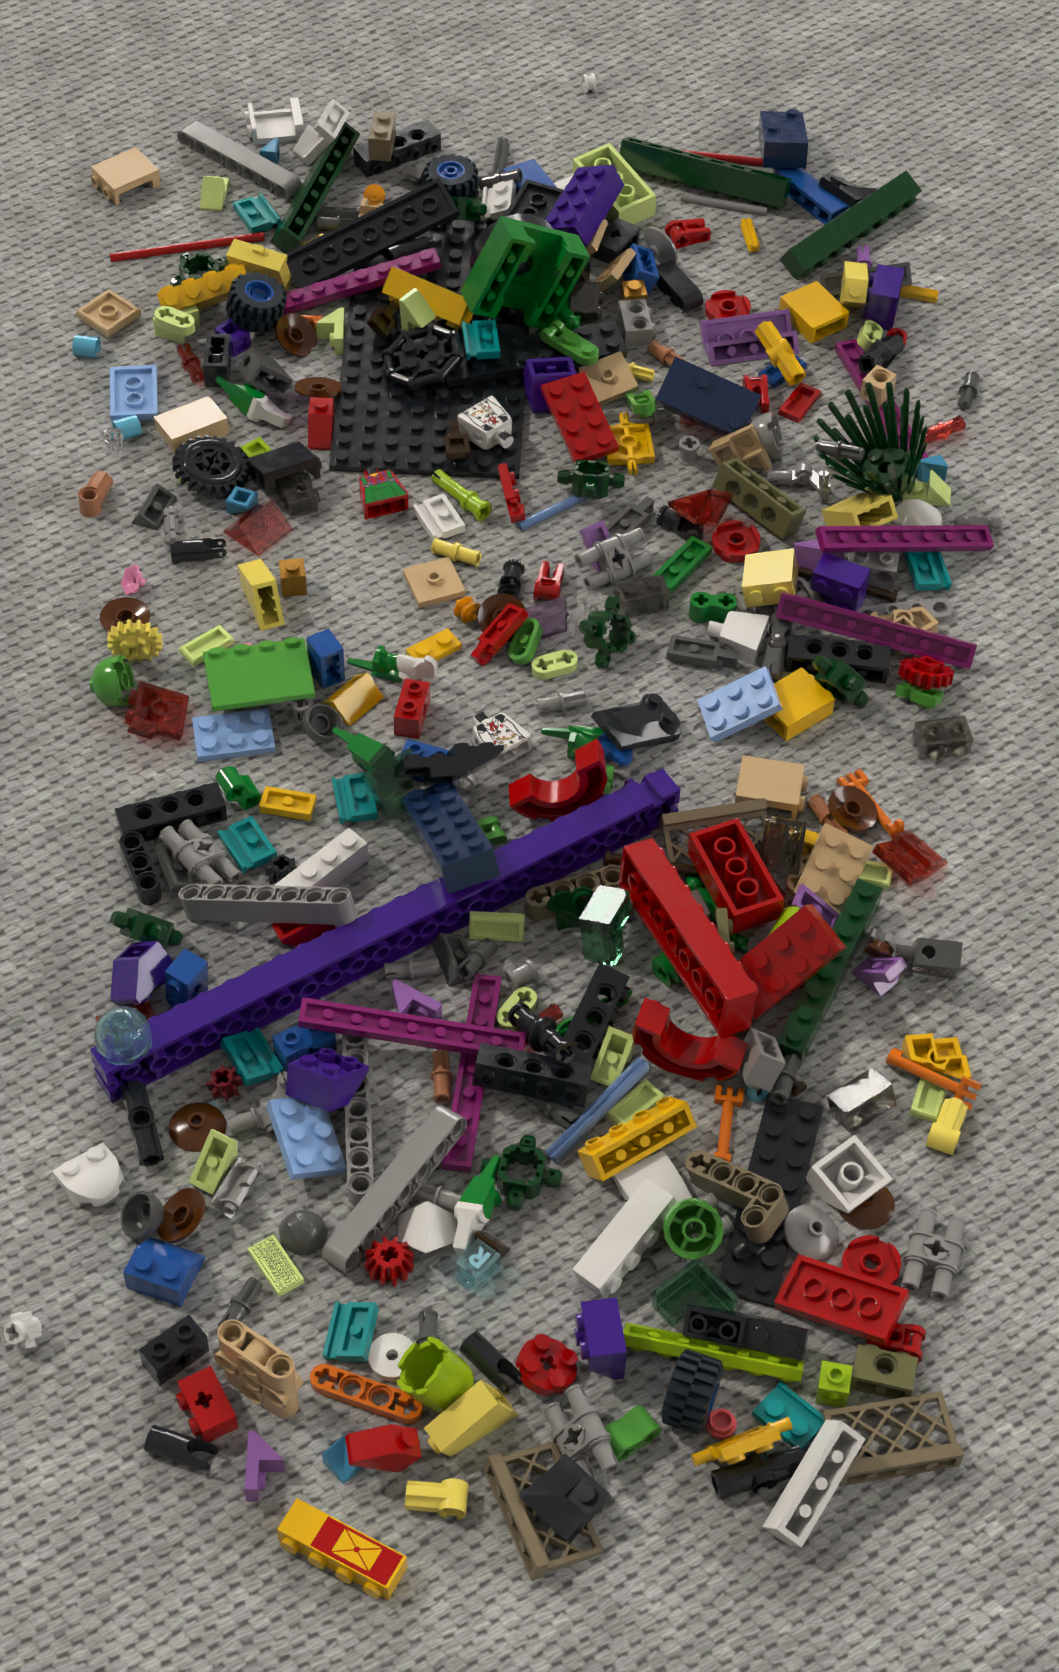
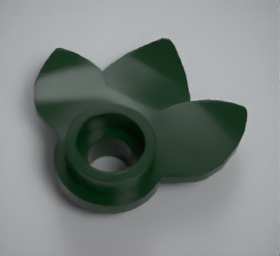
[546,886,598,931]

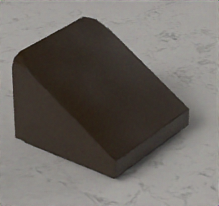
[475,1231,510,1263]

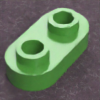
[508,618,543,665]

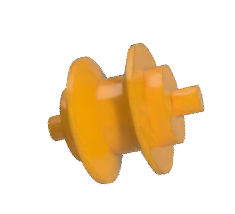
[363,184,385,206]
[454,596,480,624]

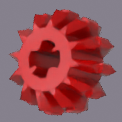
[364,1235,415,1287]

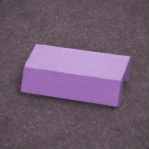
[699,309,800,366]

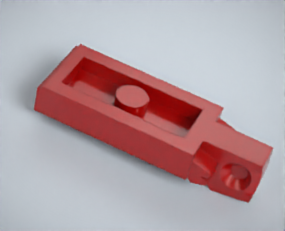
[498,463,525,523]
[470,603,529,666]

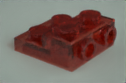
[124,681,189,741]

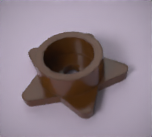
[864,940,894,957]

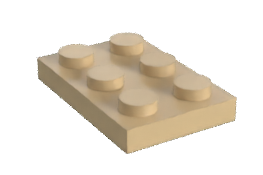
[792,823,873,914]

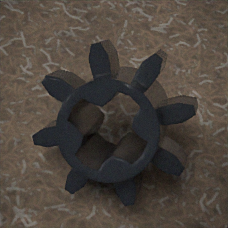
[265,854,297,885]

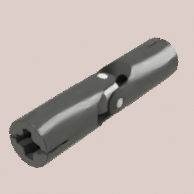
[761,604,793,683]

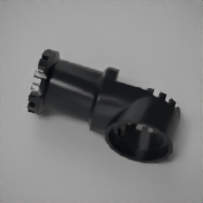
[656,505,704,541]
[497,559,525,599]

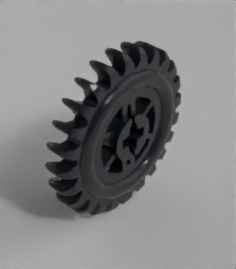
[172,435,251,499]

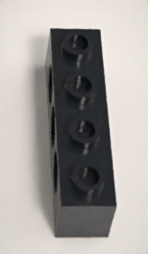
[353,120,441,177]
[786,634,891,684]
[115,782,228,842]
[563,962,630,1069]
[472,1043,593,1108]

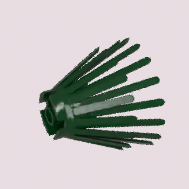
[813,382,928,503]

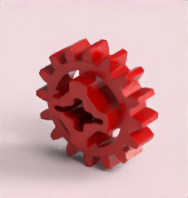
[898,655,954,690]

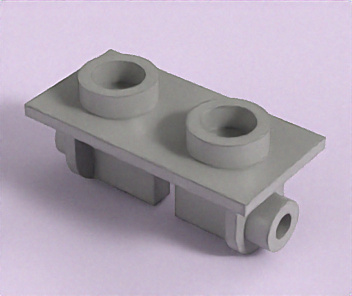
[210,1156,261,1220]

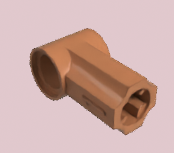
[78,470,113,518]

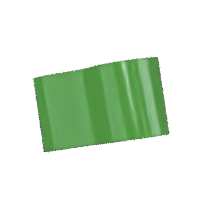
[604,1405,662,1463]

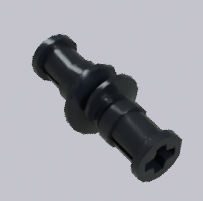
[508,1003,576,1065]

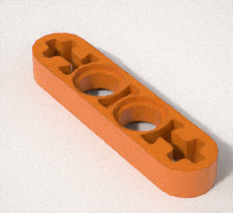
[310,1364,423,1425]

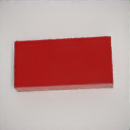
[778,382,821,423]

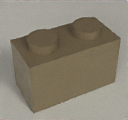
[368,111,396,162]

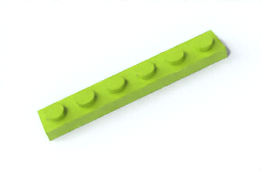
[623,1322,805,1382]

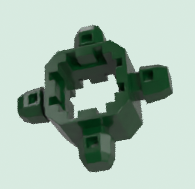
[451,197,487,221]
[170,252,229,287]
[557,460,625,499]
[579,596,636,668]
[812,655,869,707]
[110,908,183,949]
[480,1135,563,1211]

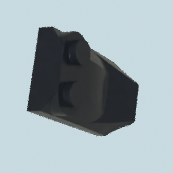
[591,693,681,751]

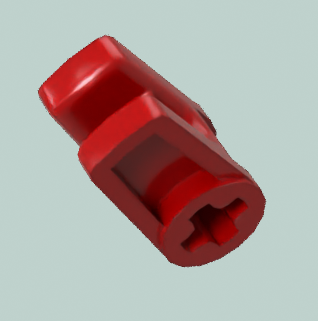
[665,218,711,249]
[742,374,769,414]
[533,561,564,604]
[866,1323,926,1364]

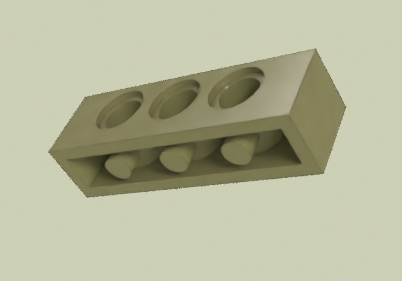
[712,458,807,539]

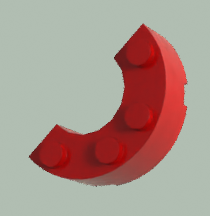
[508,739,607,822]
[632,998,748,1082]

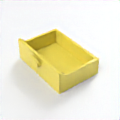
[226,239,292,292]

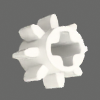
[4,1311,42,1350]

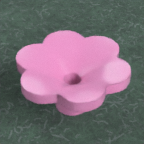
[121,565,146,595]

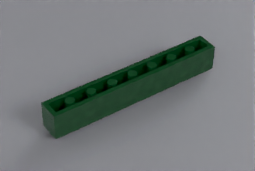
[270,122,360,254]
[619,137,792,210]
[779,170,922,280]
[777,879,883,1069]

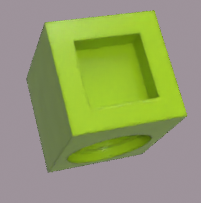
[815,1360,853,1408]

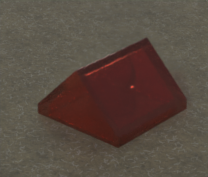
[668,489,733,527]
[223,500,292,556]

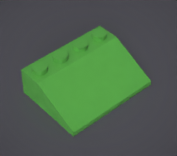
[203,637,315,712]

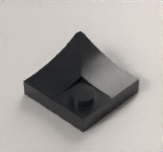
[818,175,878,207]
[518,1454,612,1544]

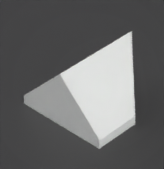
[398,1201,457,1253]

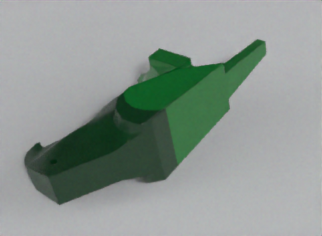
[332,727,414,789]

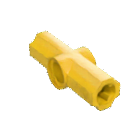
[754,321,806,386]

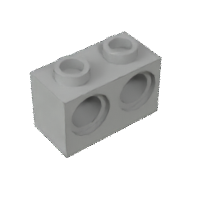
[618,298,656,347]
[848,552,899,591]

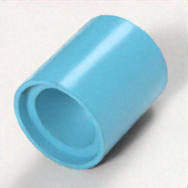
[72,335,101,358]
[112,414,142,441]

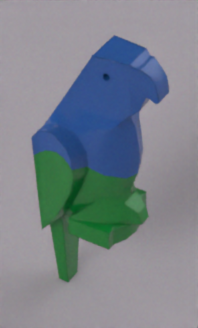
[541,725,633,767]

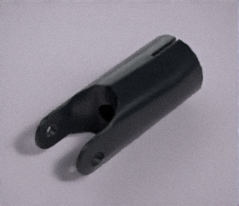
[385,236,437,261]
[170,538,227,563]
[459,1331,523,1394]
[144,1425,219,1471]

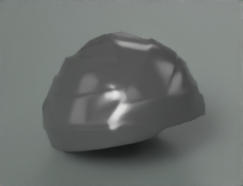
[302,704,343,743]
[121,1191,164,1240]
[279,1210,327,1255]

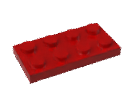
[541,371,619,464]
[774,1254,909,1345]

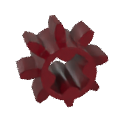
[206,1065,243,1102]

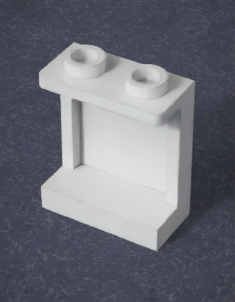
[244,97,304,145]
[292,99,350,166]

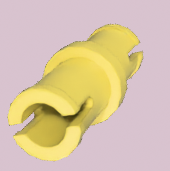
[431,538,482,567]

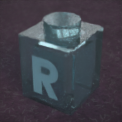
[455,1238,501,1292]

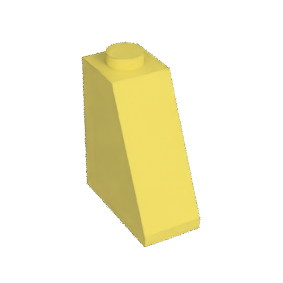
[840,261,868,309]
[237,559,285,631]
[424,1380,518,1457]

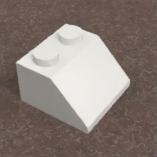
[806,1135,893,1213]

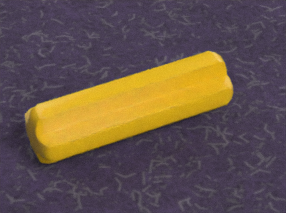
[740,218,760,252]
[900,285,938,303]

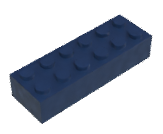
[401,780,500,894]

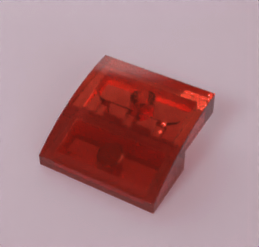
[872,830,948,885]

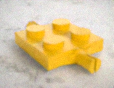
[606,412,655,476]
[691,1417,793,1467]

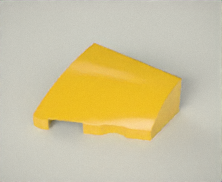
[902,1033,971,1080]

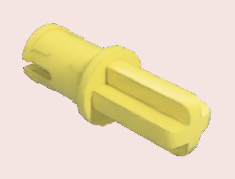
[627,362,655,383]

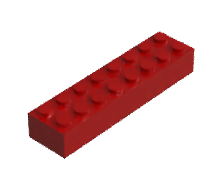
[618,838,758,1038]

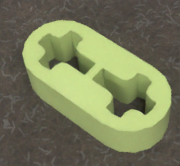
[154,306,195,336]
[857,320,883,351]
[531,650,578,680]
[497,987,537,1031]

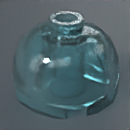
[94,1006,152,1065]

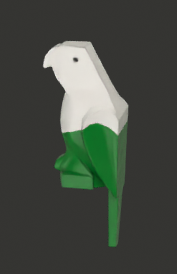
[215,376,293,428]
[347,645,438,684]
[453,1155,502,1259]

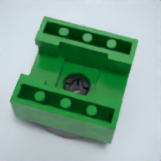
[460,213,590,329]

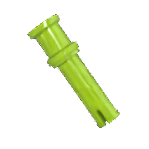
[431,469,492,521]

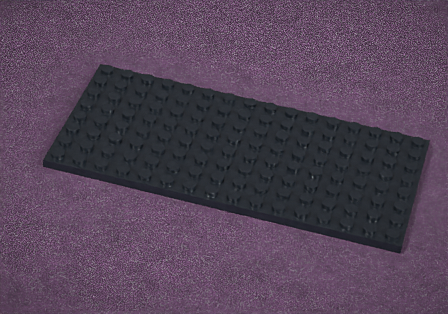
[329,220,529,480]

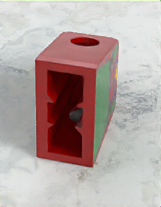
[359,466,409,520]

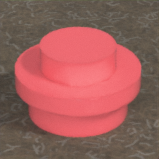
[706,1408,737,1439]

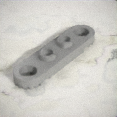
[857,598,953,622]

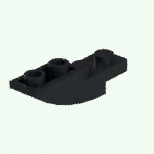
[397,742,504,785]
[682,1305,810,1361]

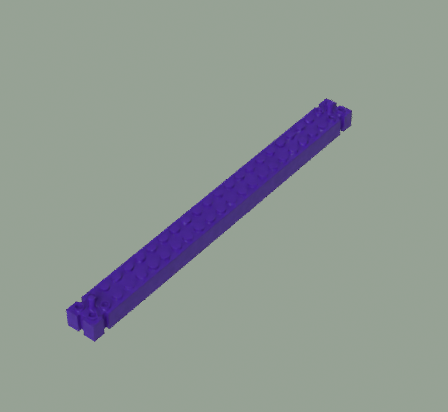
[90,768,681,1103]

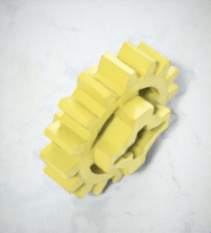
[107,619,163,662]

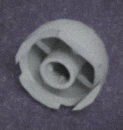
[748,411,783,460]

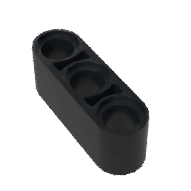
[656,260,704,313]
[119,831,162,905]

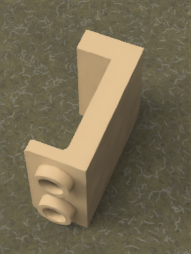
[91,147,161,205]
[735,755,808,820]

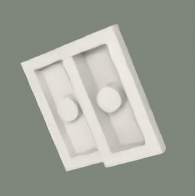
[612,1151,692,1203]

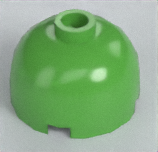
[89,655,135,707]
[663,1198,724,1260]

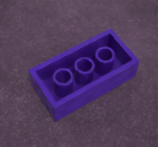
[545,165,625,247]

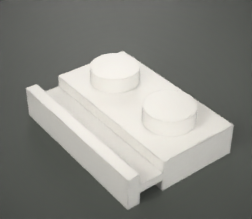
[480,180,516,222]
[413,494,465,541]

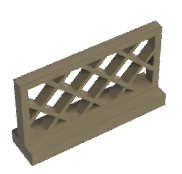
[658,798,776,878]
[822,1391,964,1487]
[483,1442,604,1581]

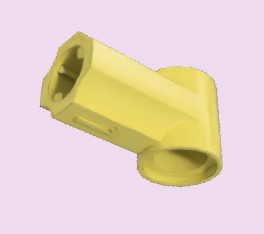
[925,1097,968,1156]
[405,1478,469,1519]

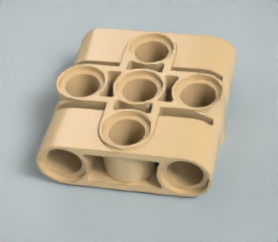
[214,1319,303,1419]

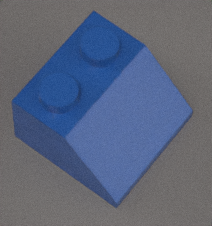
[123,1237,206,1307]

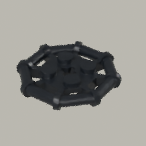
[381,322,464,390]

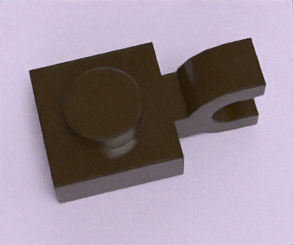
[367,300,400,340]
[444,420,470,460]

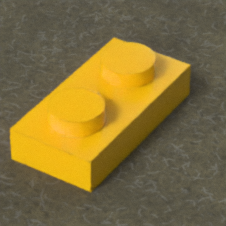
[406,628,462,661]
[259,786,317,821]

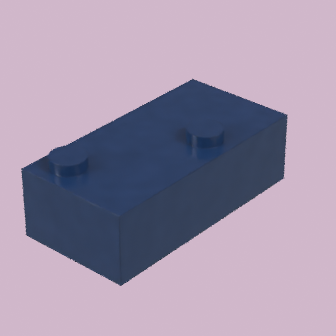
[758,109,808,168]
[655,356,761,436]

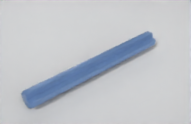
[546,1057,649,1163]

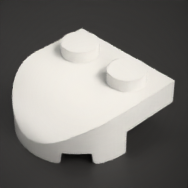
[886,499,943,526]
[52,1143,124,1207]

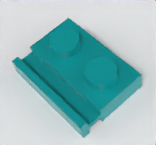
[233,193,281,234]
[462,319,500,360]
[904,552,952,591]
[331,772,378,824]
[218,816,277,874]
[220,1027,284,1087]
[322,1302,379,1362]
[752,1381,824,1450]

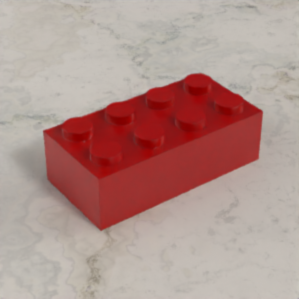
[687,818,784,935]
[738,904,847,1019]

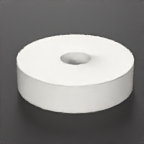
[368,1333,413,1381]

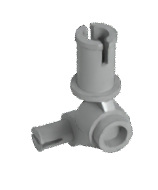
[768,463,831,505]
[226,1072,290,1136]

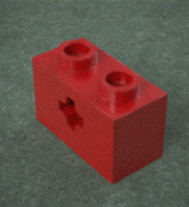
[393,678,430,739]
[175,1366,238,1442]

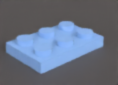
[110,365,158,423]
[698,666,783,742]
[192,708,275,762]
[266,1097,347,1180]

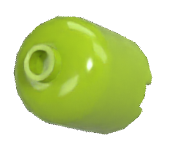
[397,1337,474,1413]

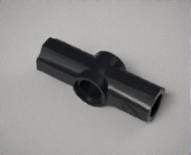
[857,334,905,375]
[121,1080,164,1167]
[710,1446,805,1499]

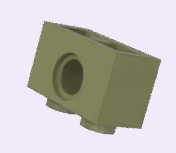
[850,1344,918,1399]

